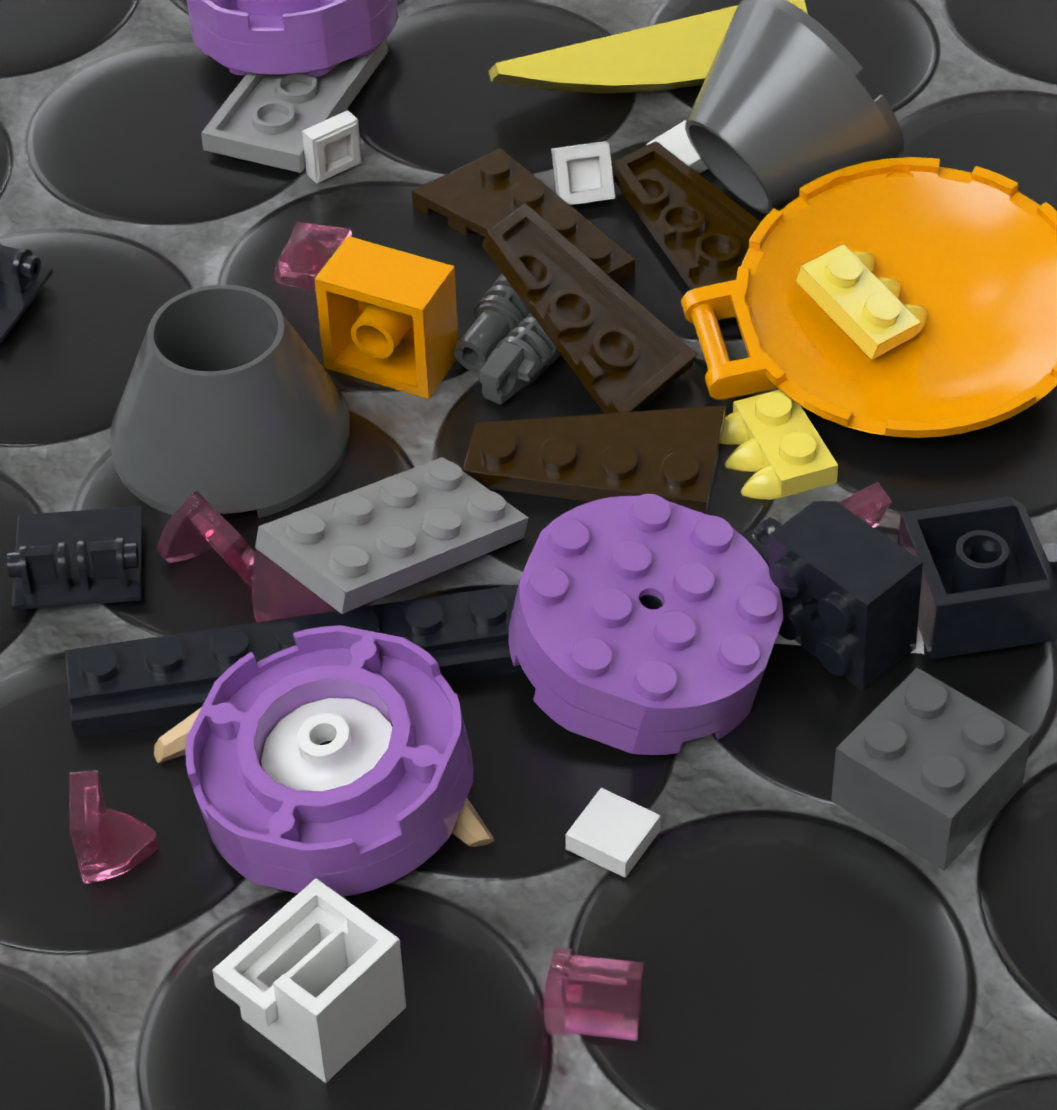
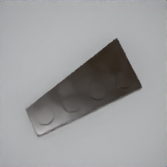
[613,141,761,290]
[412,148,635,285]
[482,203,697,414]
[463,405,725,514]

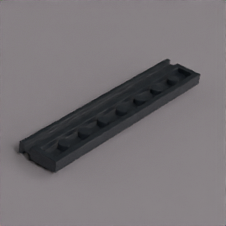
[65,584,524,738]

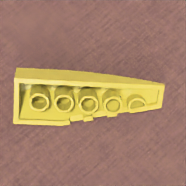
[488,0,808,93]

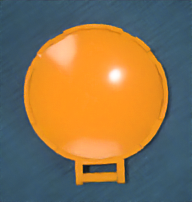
[681,157,1057,438]

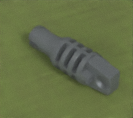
[454,273,530,371]
[479,312,561,404]

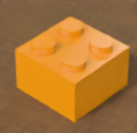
[315,236,459,399]

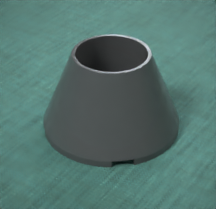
[685,0,904,214]
[110,284,351,523]

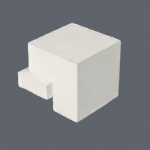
[212,878,406,1083]

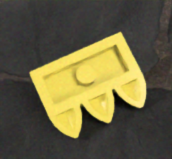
[796,244,927,360]
[721,389,838,500]

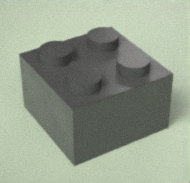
[831,668,1031,871]

